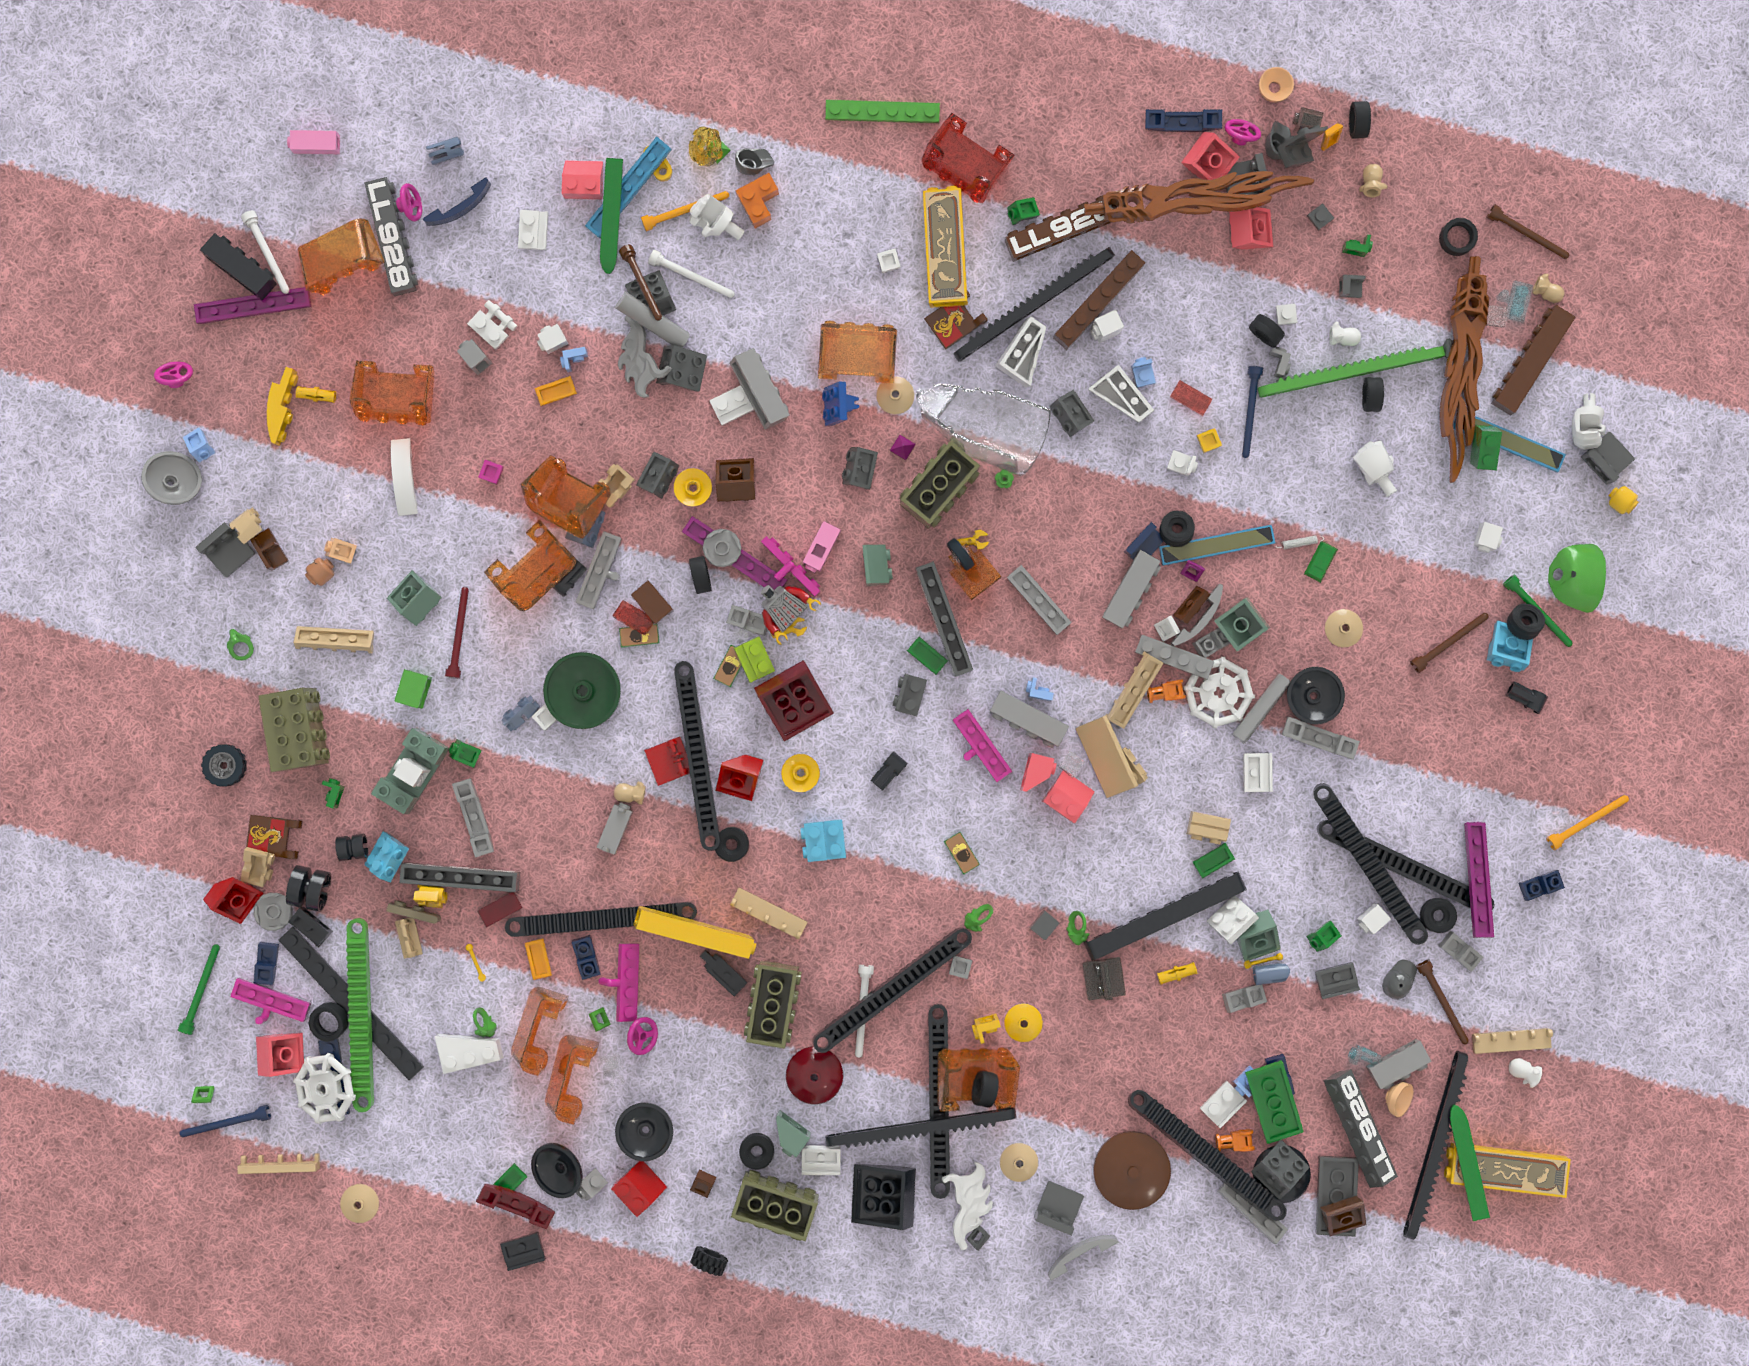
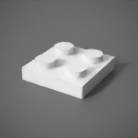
[1207,896,1259,944]

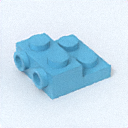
[1487,621,1533,672]
[800,819,846,862]
[364,831,409,883]

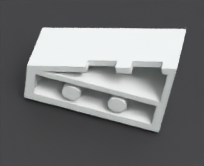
[995,316,1046,387]
[1088,365,1154,423]
[435,1034,504,1074]

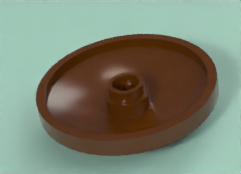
[1093,1131,1171,1210]

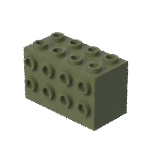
[899,441,980,529]
[258,687,330,772]
[744,960,802,1049]
[731,1170,819,1242]

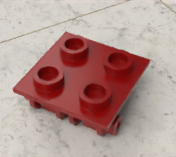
[644,737,690,786]

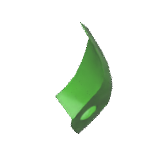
[1548,544,1606,613]

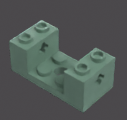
[371,728,449,814]

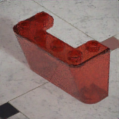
[922,113,1015,203]

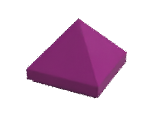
[890,434,916,460]
[1180,560,1205,582]

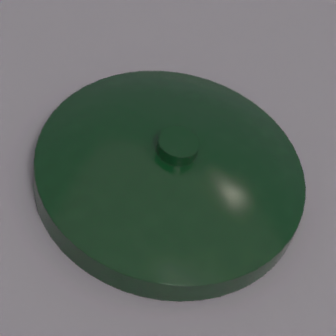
[543,652,621,729]

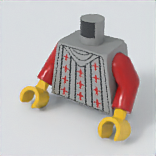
[761,585,821,645]

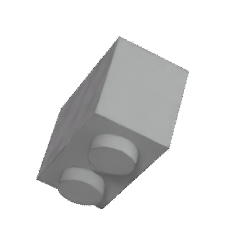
[457,339,492,375]

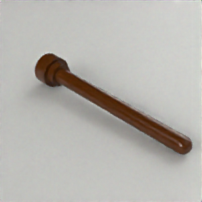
[1486,204,1569,259]
[619,244,662,321]
[1410,613,1489,673]
[1416,959,1469,1044]

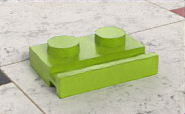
[734,636,775,683]

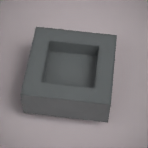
[1307,203,1334,231]

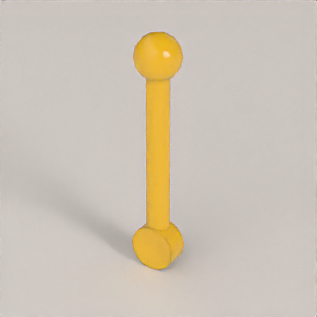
[465,944,486,982]
[1244,953,1283,969]

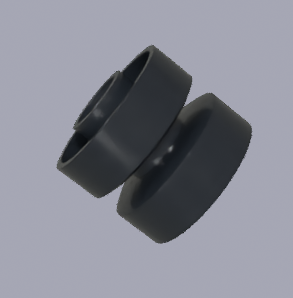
[286,865,331,912]

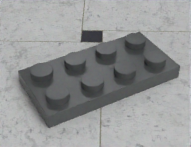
[1315,1156,1359,1237]

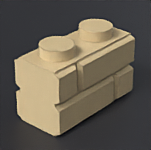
[1186,811,1231,845]

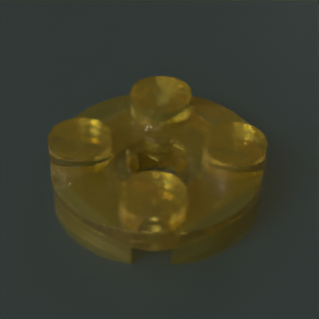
[689,127,723,166]

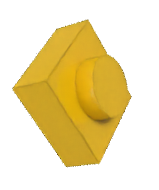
[1196,428,1222,454]

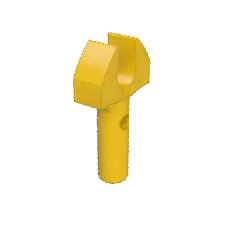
[956,530,989,550]
[771,617,807,638]

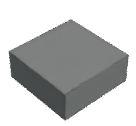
[949,955,972,979]

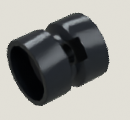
[335,833,369,862]

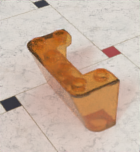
[297,218,385,295]
[818,321,897,383]
[349,360,435,426]
[484,519,576,611]
[511,987,569,1076]
[545,1035,599,1125]
[937,1047,1020,1111]

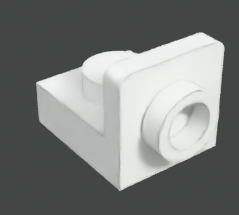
[1167,450,1198,476]

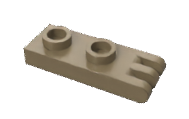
[386,900,441,924]

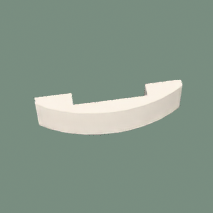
[391,438,418,516]

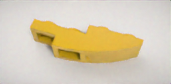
[267,367,298,446]

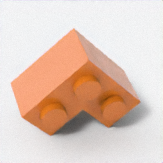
[735,173,779,229]

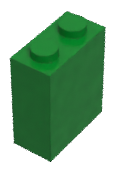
[1470,425,1502,471]

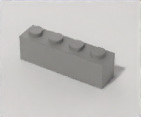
[729,348,789,430]
[1101,550,1161,629]
[990,691,1069,748]

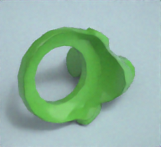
[227,629,254,661]
[964,904,993,932]
[1066,911,1089,945]
[473,1007,497,1037]

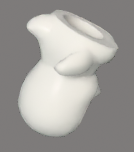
[1329,322,1361,346]
[1509,1058,1542,1088]

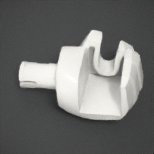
[689,194,745,240]
[1572,393,1606,450]
[1353,441,1397,497]

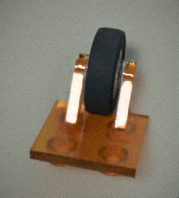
[947,538,1002,601]

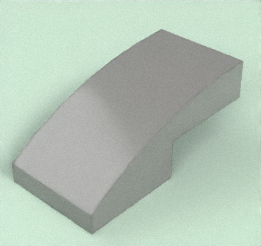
[726,605,767,636]
[1438,931,1483,972]
[1222,984,1267,1013]

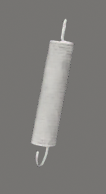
[1276,536,1324,550]

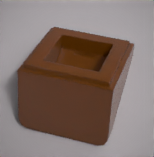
[690,1169,717,1198]

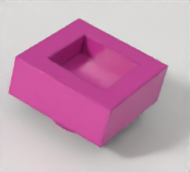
[478,460,504,485]

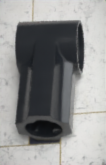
[549,558,587,597]
[1506,681,1548,714]
[870,751,908,791]

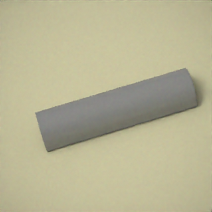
[615,291,690,347]
[1232,674,1290,744]

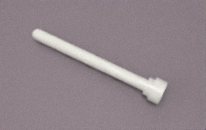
[241,210,289,294]
[648,250,734,298]
[855,965,874,1058]

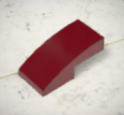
[477,892,522,928]

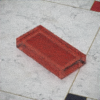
[1170,380,1213,416]
[612,600,654,635]

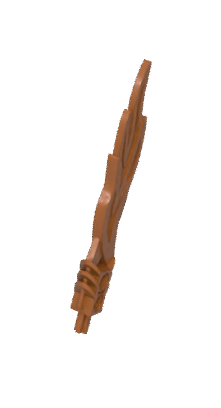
[1084,171,1314,224]
[1440,256,1489,483]

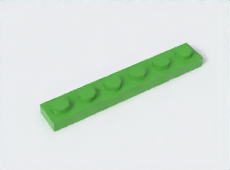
[825,100,940,123]

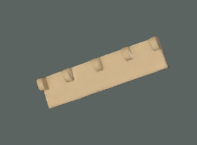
[293,626,374,654]
[1106,651,1163,729]
[730,887,807,940]
[1472,1028,1553,1054]
[238,1153,320,1174]

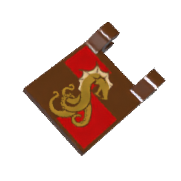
[924,290,988,350]
[246,815,303,859]

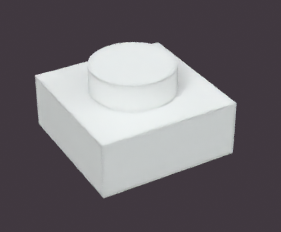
[877,249,901,273]
[1275,304,1297,325]
[1154,616,1180,642]
[532,704,557,731]

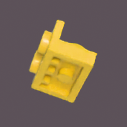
[972,1014,1001,1044]

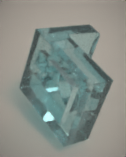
[1348,1044,1382,1065]

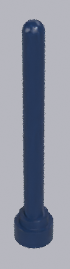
[1242,366,1264,458]
[179,1105,271,1137]

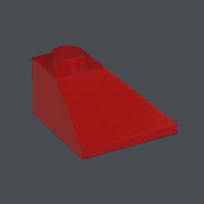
[715,755,764,801]
[203,877,264,924]

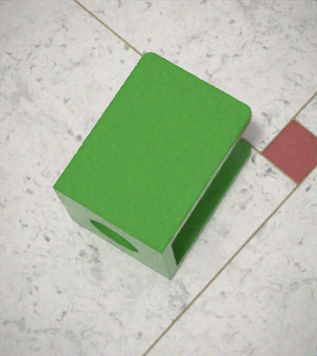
[394,669,432,709]

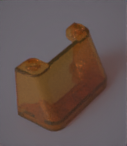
[520,455,611,539]

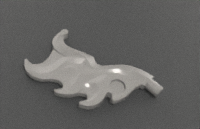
[618,316,672,398]

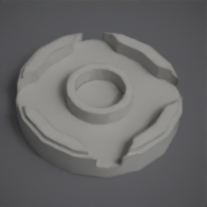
[703,529,742,567]
[253,892,293,931]

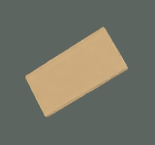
[1075,715,1138,798]

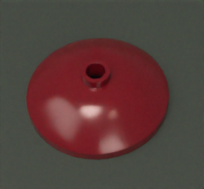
[786,1046,843,1105]

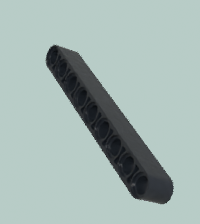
[1084,872,1247,961]

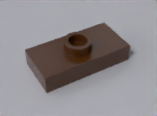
[1173,586,1211,624]

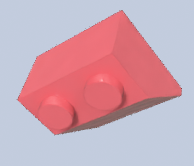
[1181,132,1240,180]
[562,161,603,200]
[1229,207,1273,249]
[1020,753,1057,792]
[1042,770,1095,824]
[256,1033,304,1077]

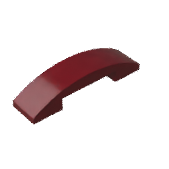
[476,1184,555,1230]

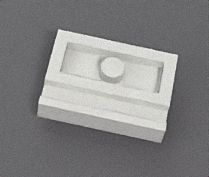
[518,210,548,250]
[709,385,754,426]
[1243,753,1273,792]
[1200,1081,1247,1128]
[802,1145,841,1175]

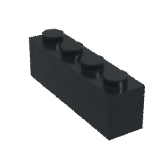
[200,233,277,301]

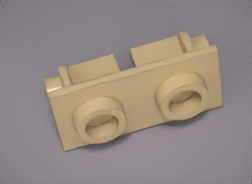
[1122,747,1148,785]
[395,918,423,959]

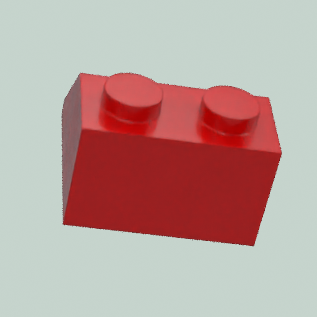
[611,1161,667,1217]

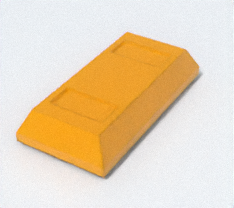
[1321,123,1343,151]
[534,376,577,406]
[525,938,552,980]

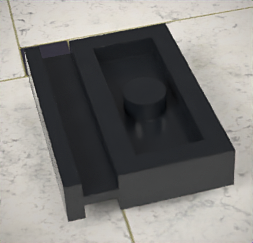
[500,1232,546,1271]

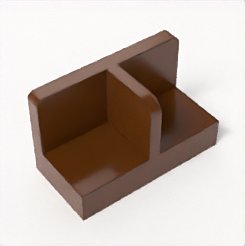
[250,528,289,571]
[631,580,674,624]

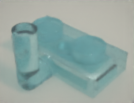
[1496,281,1533,323]

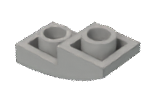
[1192,628,1230,658]

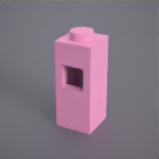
[287,130,340,154]
[803,521,841,573]

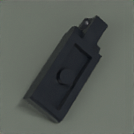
[700,950,748,997]

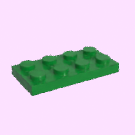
[1245,1060,1304,1144]

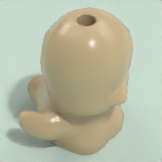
[1359,164,1387,197]
[1532,274,1565,303]
[614,781,646,805]

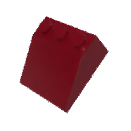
[754,660,834,742]

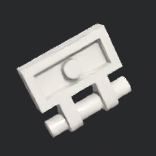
[467,300,517,350]

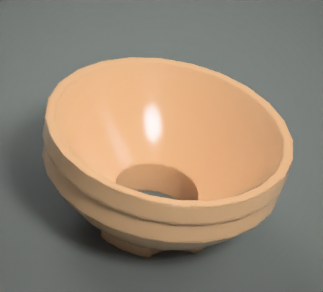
[1259,67,1294,103]
[1385,1082,1414,1117]

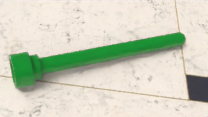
[1503,574,1573,647]
[177,944,220,1035]

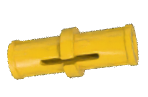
[296,386,337,403]
[1157,962,1198,985]

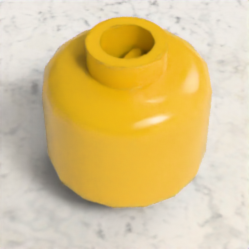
[1608,486,1639,514]

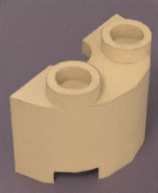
[593,464,635,508]
[229,507,262,544]
[241,847,275,887]

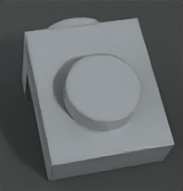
[1269,347,1291,378]
[576,1168,608,1201]

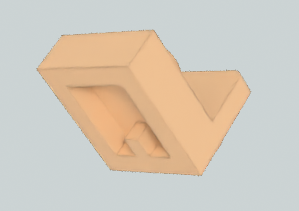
[324,538,357,564]

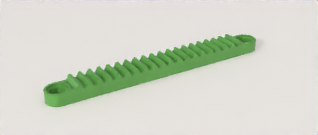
[1257,346,1445,398]
[346,918,374,1112]

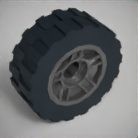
[201,744,247,787]

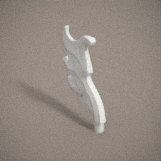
[942,1162,993,1250]

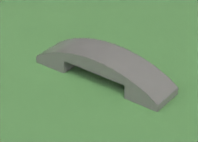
[1170,584,1223,646]
[1282,717,1360,760]
[452,778,494,857]
[1048,1235,1118,1281]

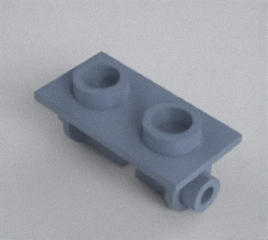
[502,695,540,731]

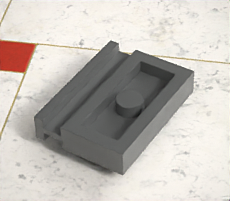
[1315,962,1360,999]

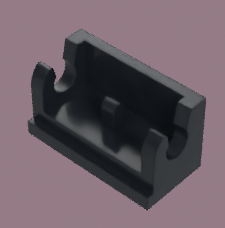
[288,907,333,948]

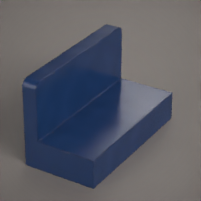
[1124,522,1164,560]

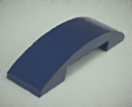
[1145,109,1223,132]
[422,177,491,226]

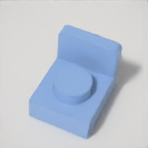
[560,347,588,372]
[1131,357,1156,388]
[183,428,215,462]
[1026,677,1054,701]
[1233,1065,1253,1098]

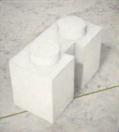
[1090,310,1124,343]
[393,758,431,787]

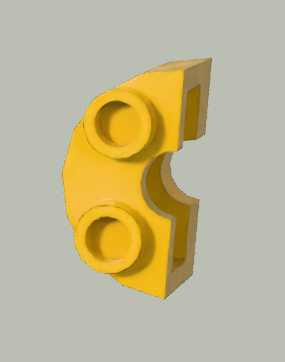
[413,884,448,908]

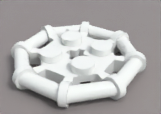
[1183,656,1255,728]
[293,1053,356,1124]

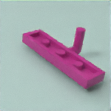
[761,536,820,597]
[953,709,1012,782]
[599,943,639,1022]
[230,978,311,1024]

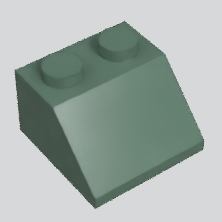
[862,545,893,586]
[387,570,442,626]
[1214,597,1270,651]
[1237,909,1281,962]
[776,1110,811,1157]

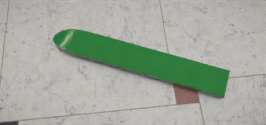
[600,158,623,274]
[1450,1105,1490,1221]

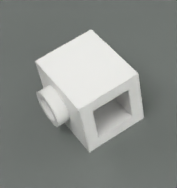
[537,324,569,354]
[1474,522,1503,553]
[1357,903,1391,934]

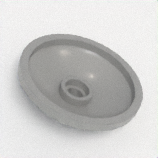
[141,451,202,505]

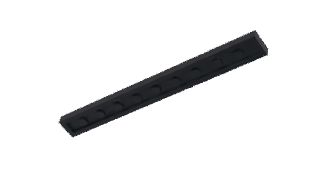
[278,926,424,1081]

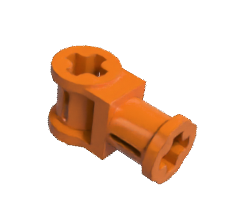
[1147,679,1186,703]
[1215,1129,1255,1152]

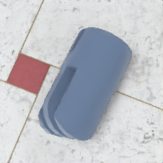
[426,137,464,165]
[1253,963,1290,985]

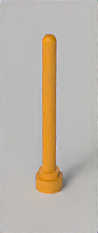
[641,191,729,232]
[1546,795,1629,851]

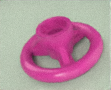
[1224,119,1261,145]
[396,183,422,222]
[154,362,193,388]
[627,1017,658,1055]

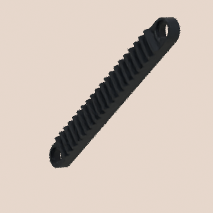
[953,247,1115,362]
[674,661,721,851]
[1313,783,1428,945]
[1317,820,1495,910]
[505,902,697,937]
[812,927,972,1053]
[928,1003,950,1199]
[1403,1051,1468,1240]
[1128,1090,1287,1221]
[825,1107,1017,1148]

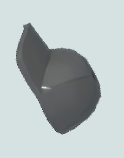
[1265,121,1291,160]
[735,149,775,175]
[1382,959,1417,1000]

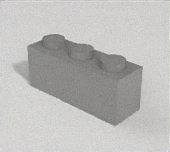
[1366,1039,1432,1090]

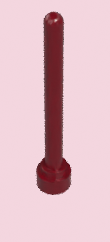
[445,587,469,679]

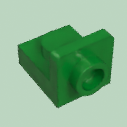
[1007,197,1040,225]
[1342,234,1373,257]
[449,739,482,768]
[322,778,345,809]
[1306,920,1342,952]

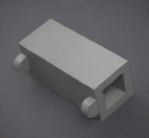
[596,802,634,855]

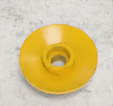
[674,468,712,507]
[781,754,820,792]
[1004,1004,1043,1042]

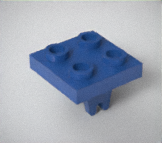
[822,381,859,426]

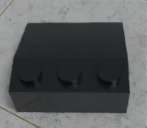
[851,1164,916,1230]

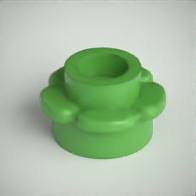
[995,470,1014,488]

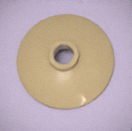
[876,377,914,414]
[1325,609,1363,647]
[1000,1143,1038,1182]
[340,1184,379,1223]

